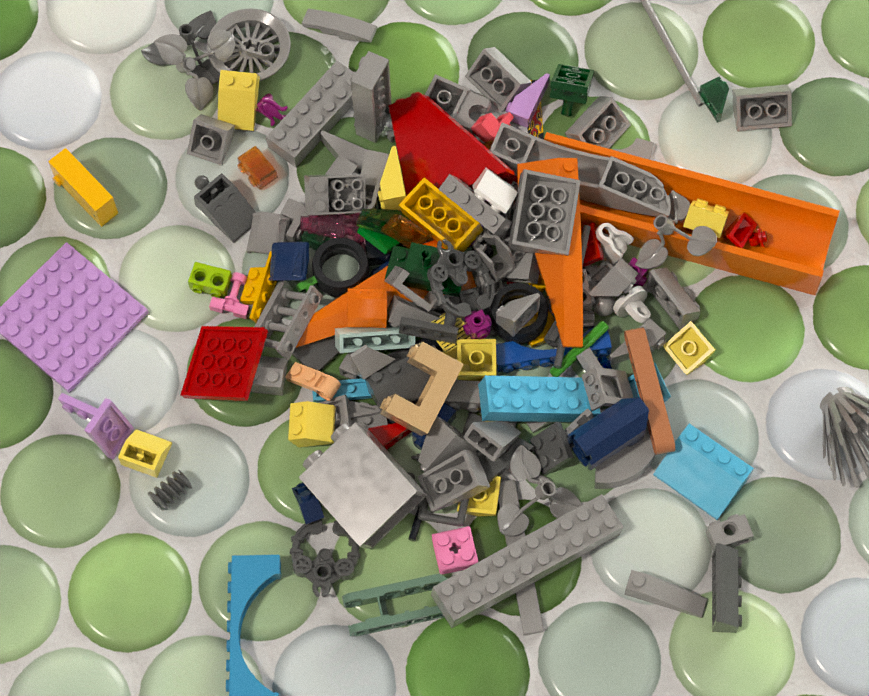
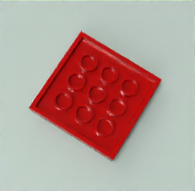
[180,326,268,401]

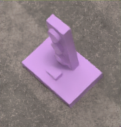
[58,393,134,460]

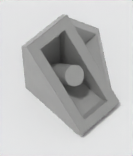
[350,345,395,380]

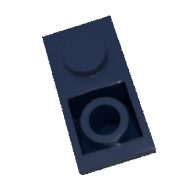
[292,482,325,524]

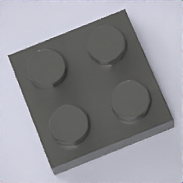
[530,422,574,475]

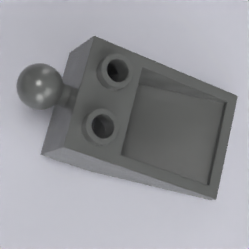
[194,173,256,243]

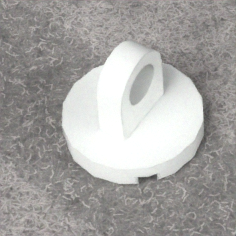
[613,286,651,323]

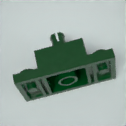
[549,64,594,116]
[385,242,462,297]

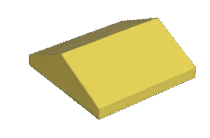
[663,321,716,375]
[457,476,501,517]

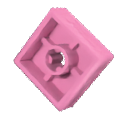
[432,526,478,575]

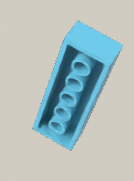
[478,375,600,422]

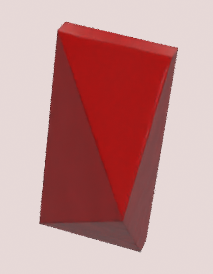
[723,212,758,248]

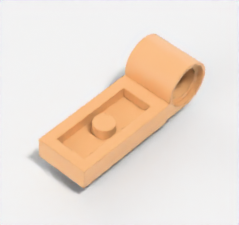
[285,362,341,401]

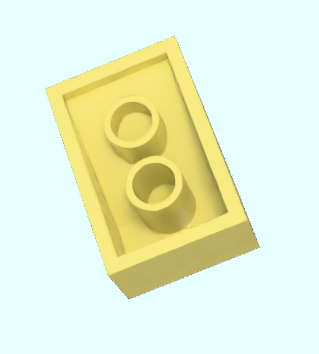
[218,70,260,131]
[378,146,406,217]

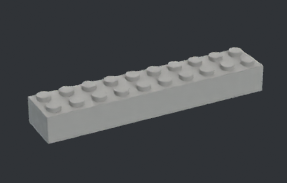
[431,494,623,628]

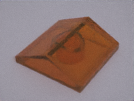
[381,214,432,248]

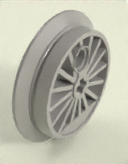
[207,8,291,81]

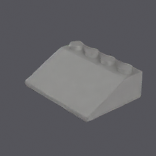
[508,169,581,256]

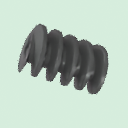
[148,469,192,510]

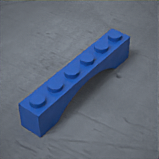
[496,328,612,373]

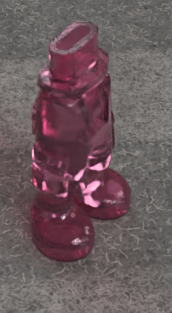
[300,213,365,245]

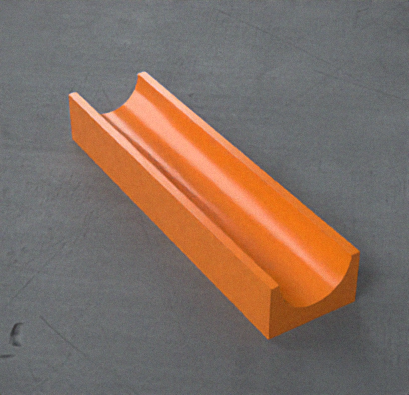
[544,132,840,295]

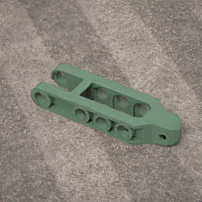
[342,573,448,637]

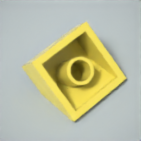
[457,339,496,381]
[288,401,336,447]

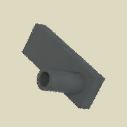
[399,312,459,344]

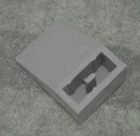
[304,174,366,215]

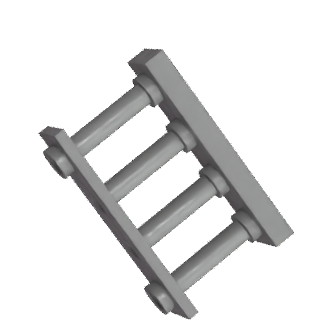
[254,280,323,360]

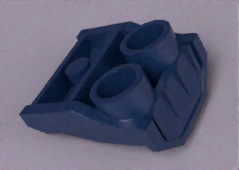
[268,242,309,281]

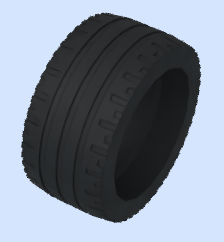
[312,237,369,298]
[490,282,548,344]

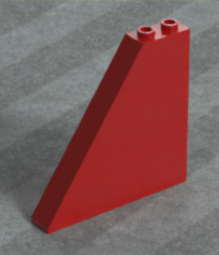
[388,92,515,196]

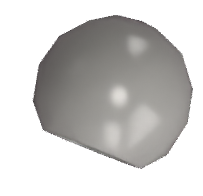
[592,296,616,316]

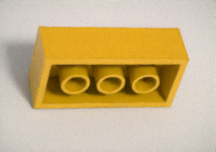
[48,148,118,227]
[399,178,483,252]

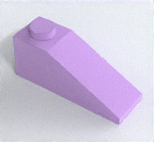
[506,73,550,128]

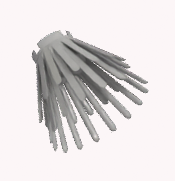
[820,387,869,488]

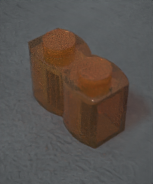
[237,146,278,190]

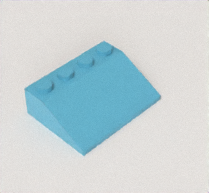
[653,423,754,520]

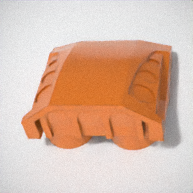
[347,288,387,328]

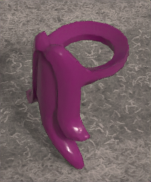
[256,93,288,126]

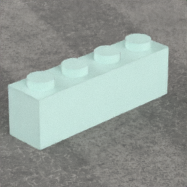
[335,324,415,353]

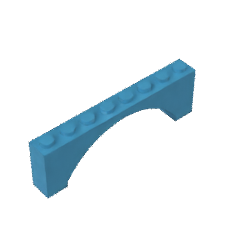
[226,555,281,696]

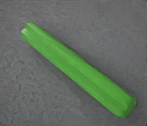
[550,321,608,377]

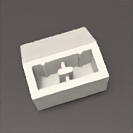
[472,167,518,214]

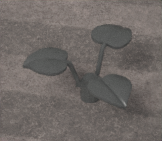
[141,10,220,84]

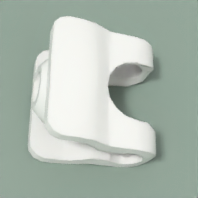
[596,223,634,264]

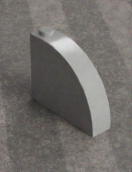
[594,409,656,489]

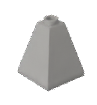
[418,416,477,472]

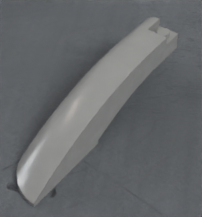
[490,123,671,218]

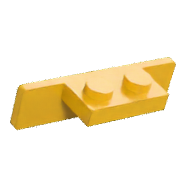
[240,251,277,323]

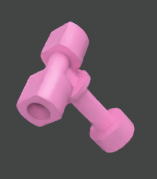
[209,272,249,319]

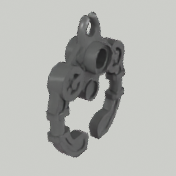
[427,239,496,318]
[290,519,361,597]

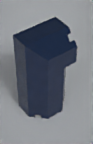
[567,397,649,470]

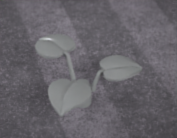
[154,29,235,110]
[635,190,717,269]
[497,445,582,536]

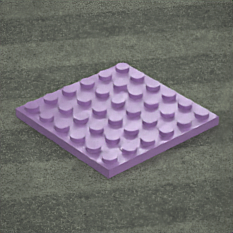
[0,242,149,393]

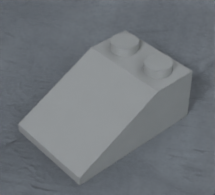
[418,450,490,512]

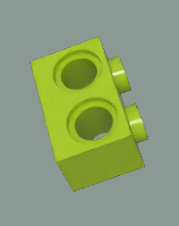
[188,262,232,298]

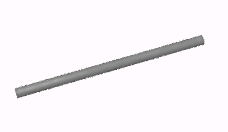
[640,0,704,107]

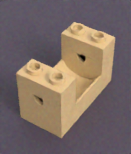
[380,342,464,436]

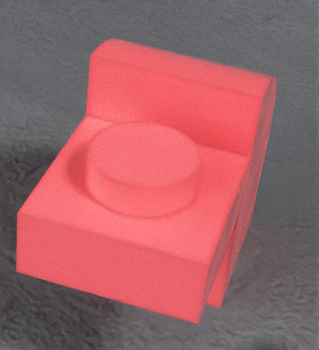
[471,112,514,143]

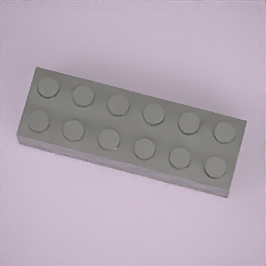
[350,51,392,143]
[266,61,353,167]

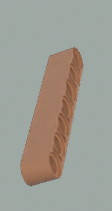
[624,327,675,455]

